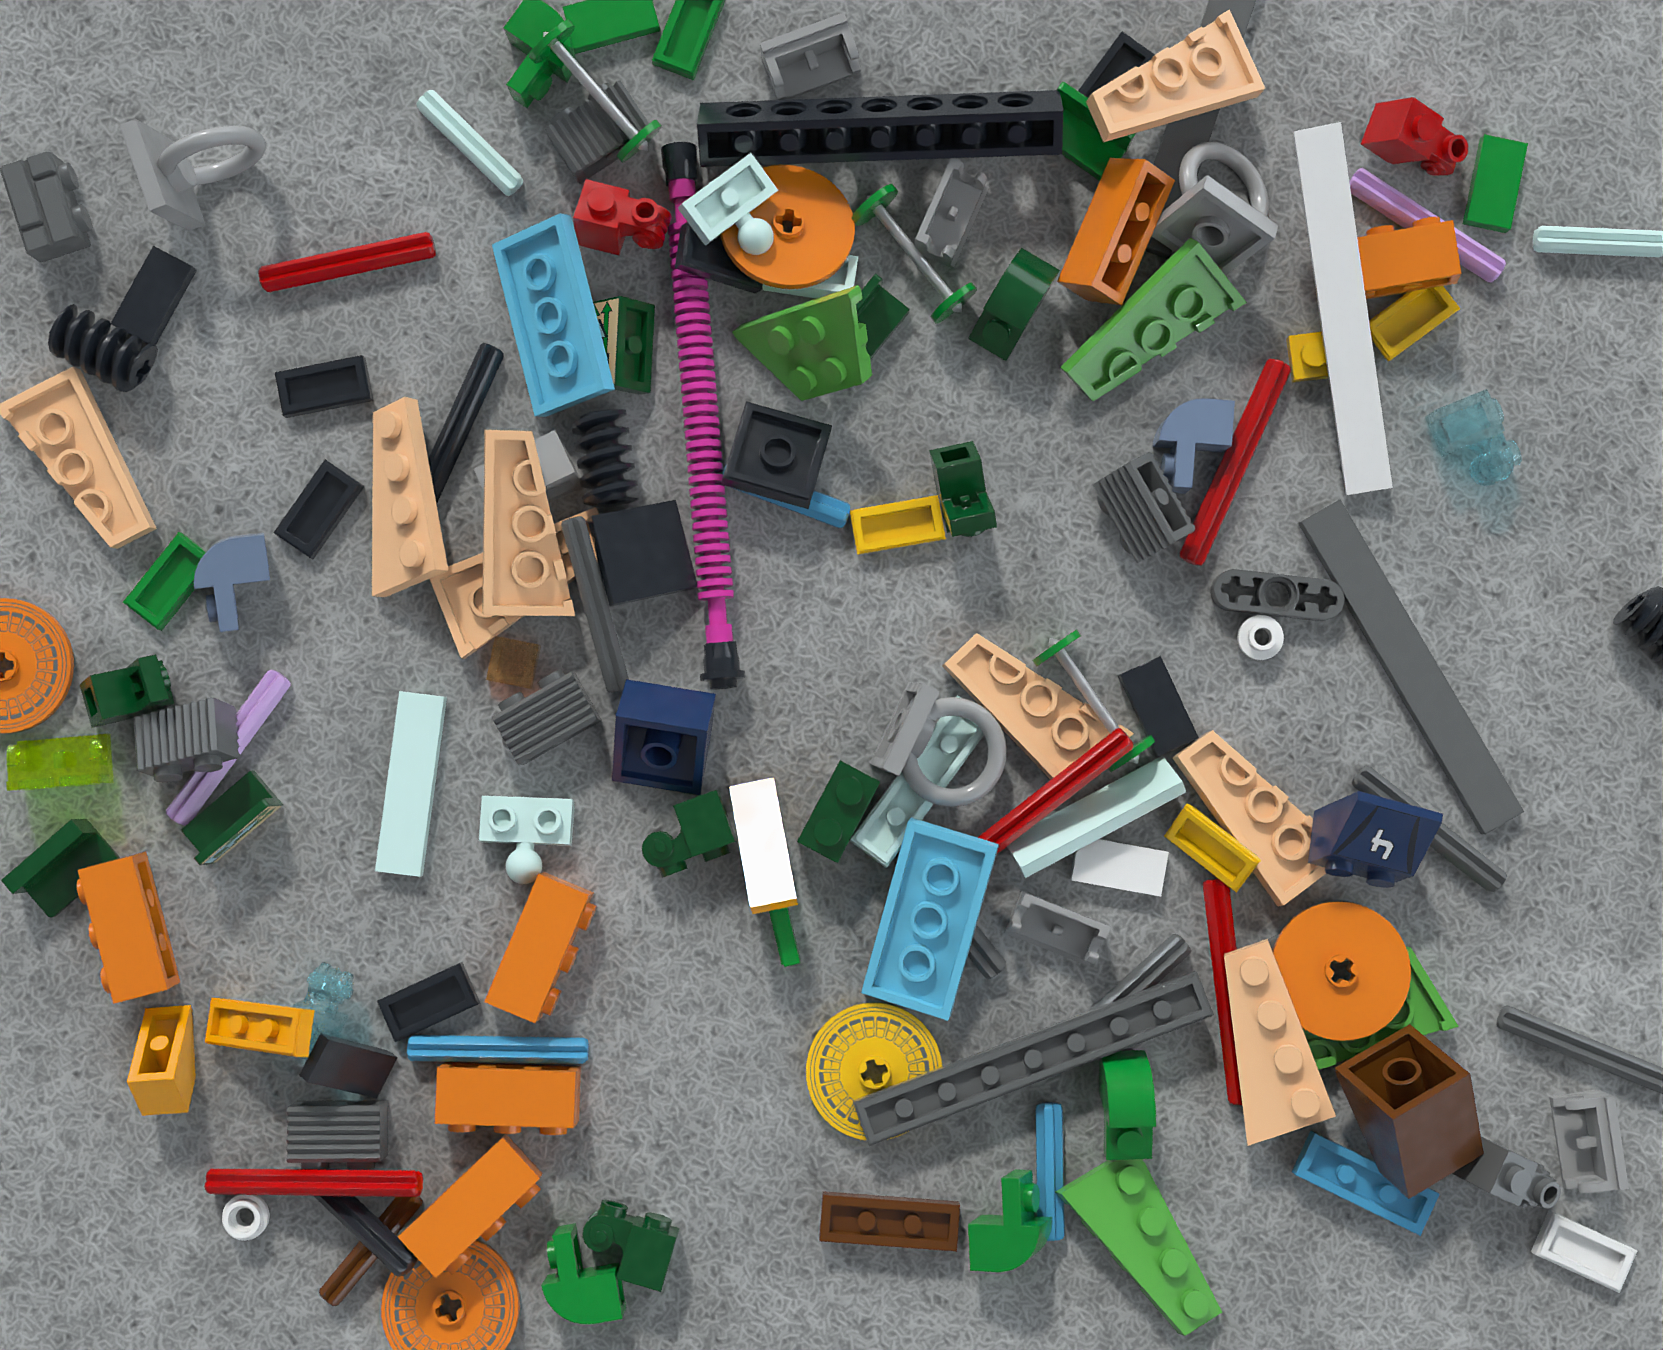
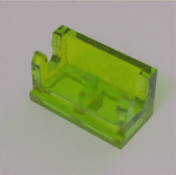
[6,734,114,791]

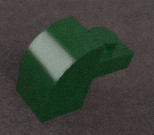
[968,248,1060,361]
[929,441,997,537]
[79,654,174,728]

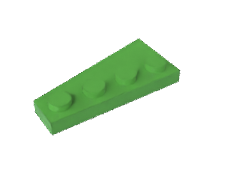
[1060,238,1247,401]
[1303,946,1459,1070]
[1055,1159,1222,1336]

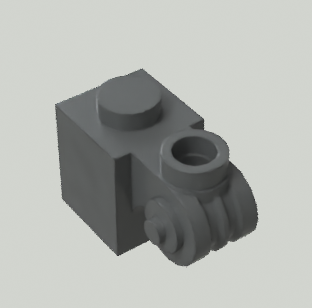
[1452,1136,1561,1208]

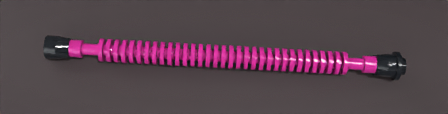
[661,142,745,690]

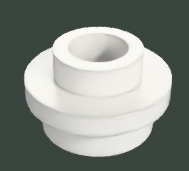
[1237,615,1284,660]
[222,1195,270,1241]

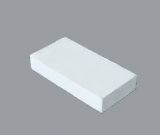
[1070,839,1169,897]
[1531,1210,1637,1293]

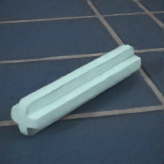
[416,90,523,196]
[1533,226,1663,257]

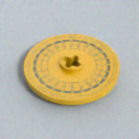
[806,1002,942,1140]

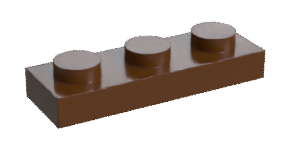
[819,1191,960,1252]

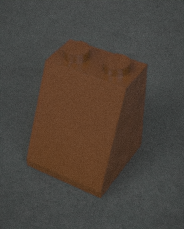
[1335,1024,1484,1199]

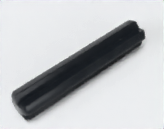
[314,1196,418,1277]

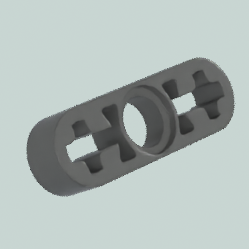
[1210,569,1345,621]

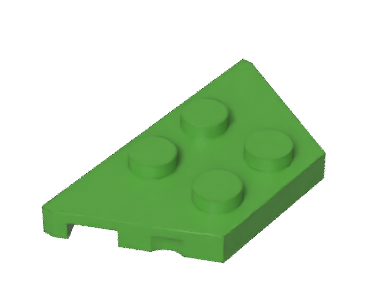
[732,285,872,401]

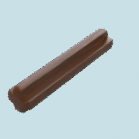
[319,1196,423,1306]

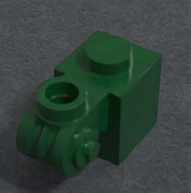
[642,790,737,878]
[582,1200,680,1292]

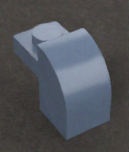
[1152,399,1235,494]
[194,533,270,632]

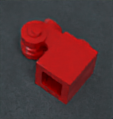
[1361,97,1468,176]
[573,179,672,256]

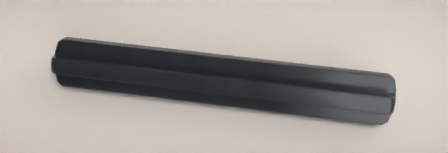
[428,343,504,505]

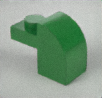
[503,0,575,108]
[1099,1050,1156,1160]
[968,1169,1052,1272]
[541,1223,627,1324]

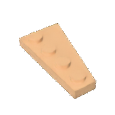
[1086,9,1265,142]
[0,367,157,549]
[372,397,449,597]
[482,429,575,616]
[430,507,600,659]
[942,633,1134,780]
[1172,730,1326,906]
[1224,939,1336,1146]

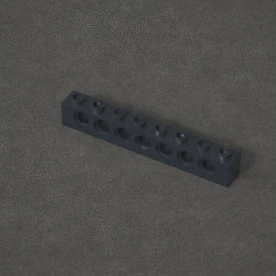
[697,90,1063,167]

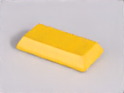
[1369,286,1460,362]
[850,495,946,555]
[1164,803,1261,893]

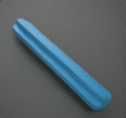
[407,1035,589,1064]

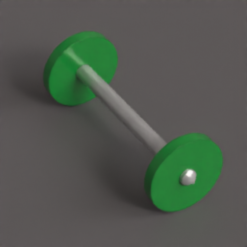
[529,19,662,163]
[852,184,977,324]
[1032,629,1155,772]

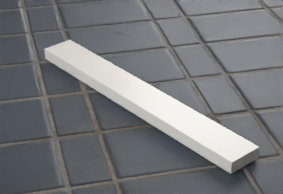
[1293,122,1393,495]

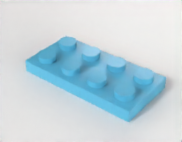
[492,213,615,417]
[861,818,999,1021]

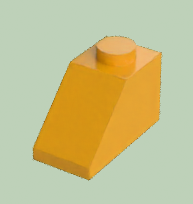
[127,1005,196,1116]

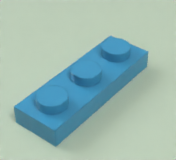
[1291,1131,1440,1236]

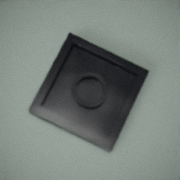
[721,401,832,509]
[587,500,697,607]

